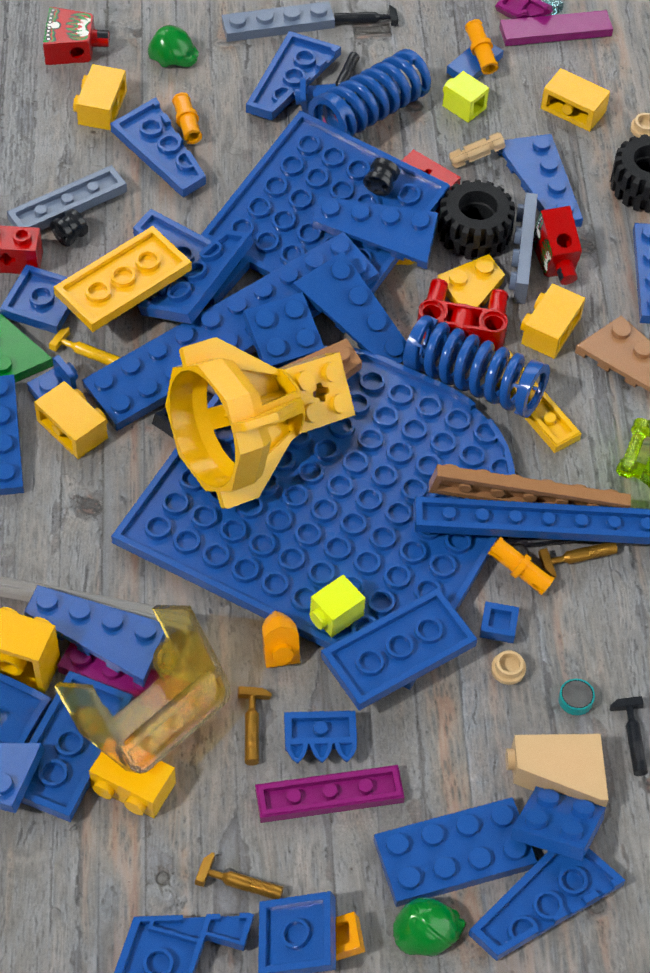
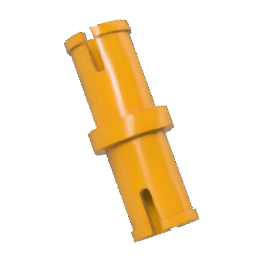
[465,19,499,75]
[172,92,202,144]
[487,537,554,595]

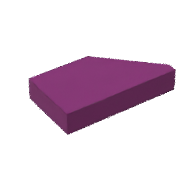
[495,0,553,19]

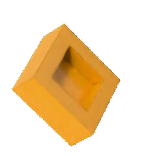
[336,912,365,961]

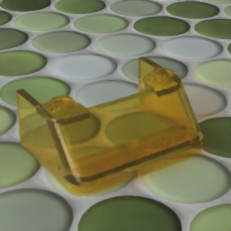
[54,605,231,774]

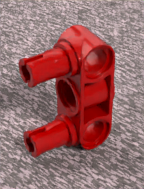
[417,278,508,351]

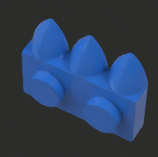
[284,711,357,764]

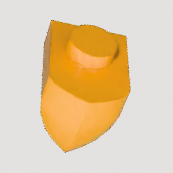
[262,611,301,668]

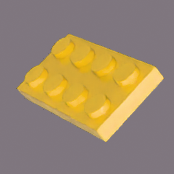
[54,226,192,332]

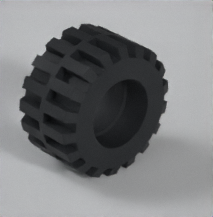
[610,134,650,213]
[437,179,515,259]

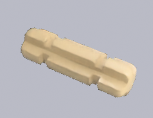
[449,132,505,168]

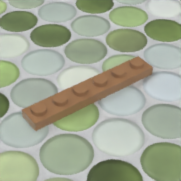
[429,464,631,508]

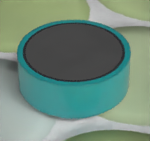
[558,679,595,715]

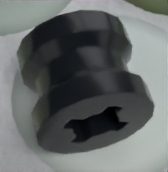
[363,158,400,196]
[50,208,88,247]

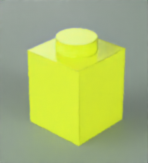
[442,71,489,123]
[309,574,365,638]

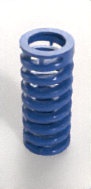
[308,49,431,136]
[403,315,550,418]

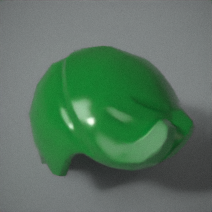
[148,25,199,68]
[393,897,466,957]

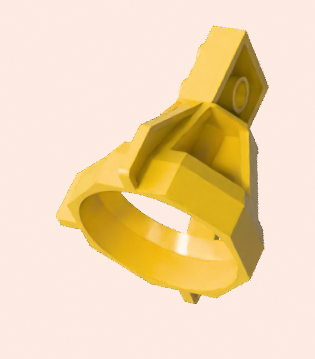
[165,337,356,509]

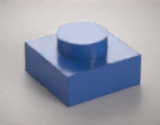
[479,601,519,643]

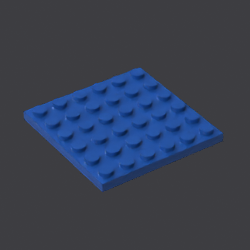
[201,110,450,294]

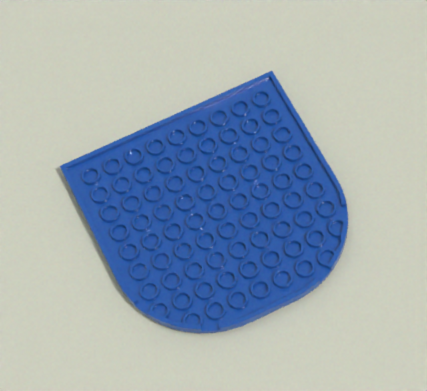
[111,345,515,690]

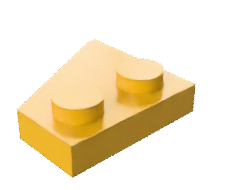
[437,254,505,307]

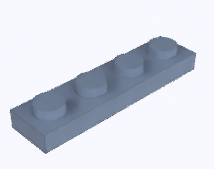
[222,1,335,42]
[7,165,127,231]
[509,192,538,304]

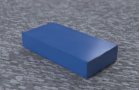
[446,43,504,79]

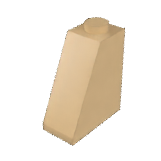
[505,734,609,807]

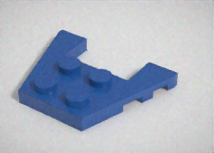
[114,913,254,973]

